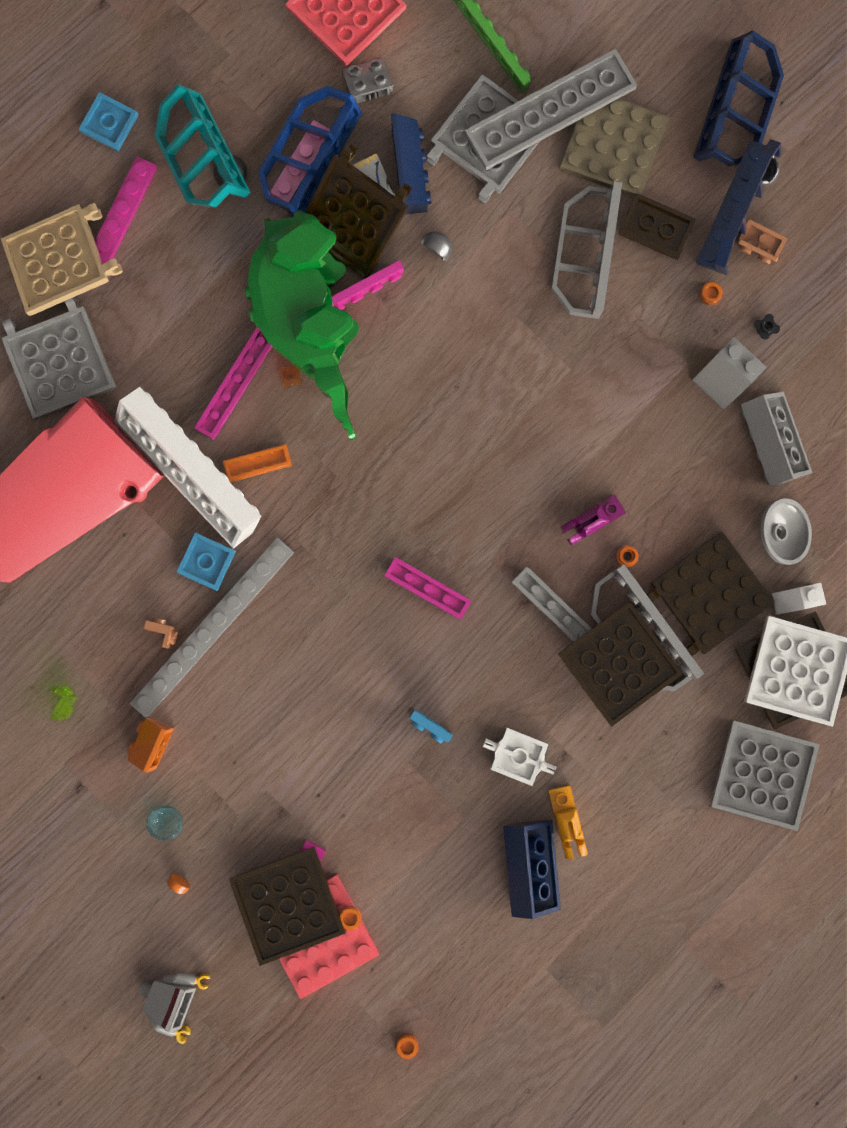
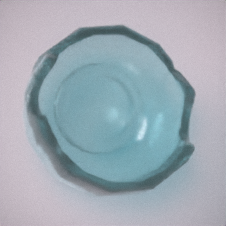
[146,806,183,840]

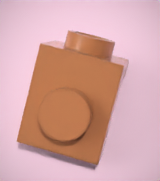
[144,617,178,648]

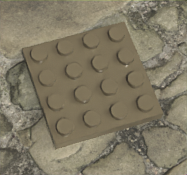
[559,99,670,197]

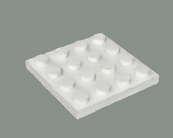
[744,616,847,727]

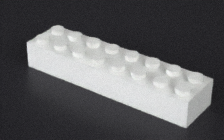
[114,387,261,548]

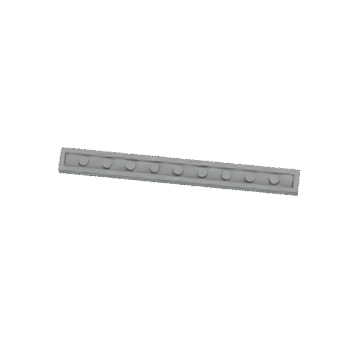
[129,538,295,718]

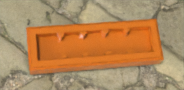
[223,444,292,483]

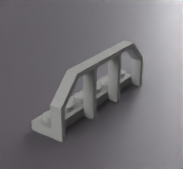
[551,181,622,319]
[590,565,704,691]

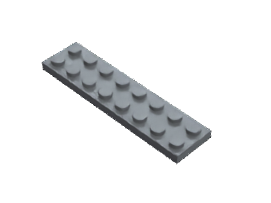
[465,49,637,170]

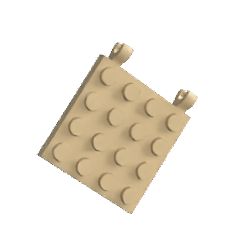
[1,203,123,316]

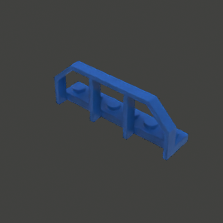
[258,86,362,217]

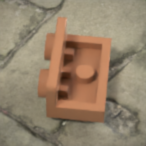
[736,219,788,264]

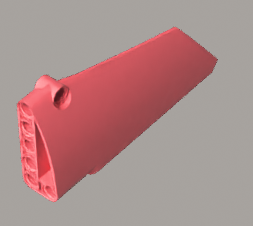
[0,397,164,583]

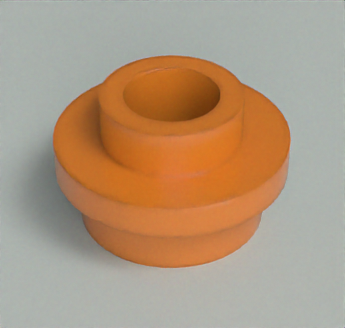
[616,545,639,567]

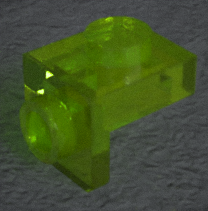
[50,685,78,721]

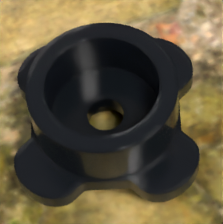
[754,314,780,340]

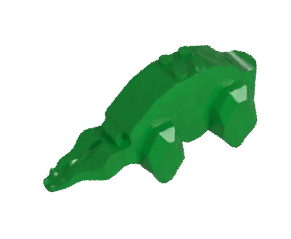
[245,210,359,440]

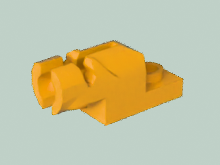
[548,785,588,859]

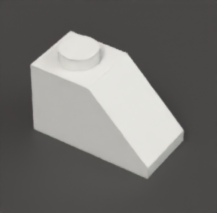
[771,583,826,615]

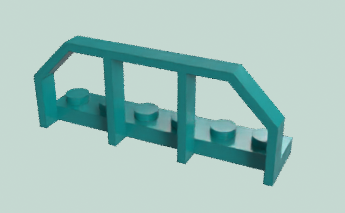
[154,84,251,208]

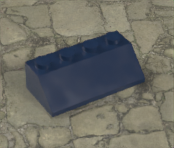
[391,113,431,214]
[503,820,561,919]

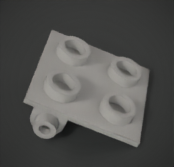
[342,58,393,104]

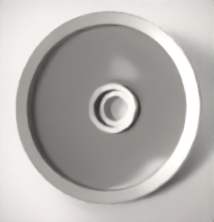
[760,498,812,565]

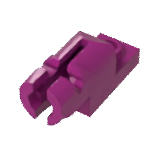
[560,494,626,545]

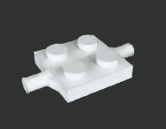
[483,727,556,786]

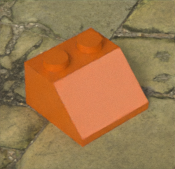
[127,717,174,773]

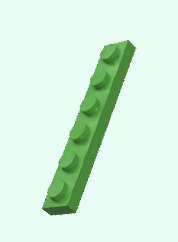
[453,0,531,94]

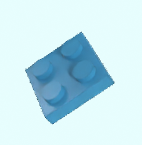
[79,92,139,152]
[176,533,236,591]
[410,709,453,744]

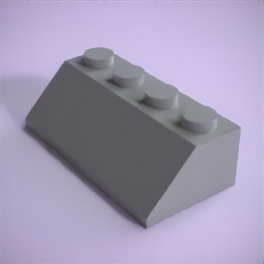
[741,392,813,487]

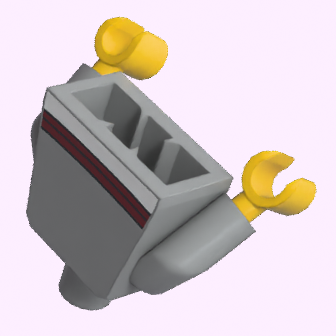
[139,973,210,1044]

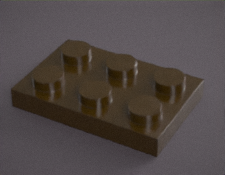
[618,193,696,260]

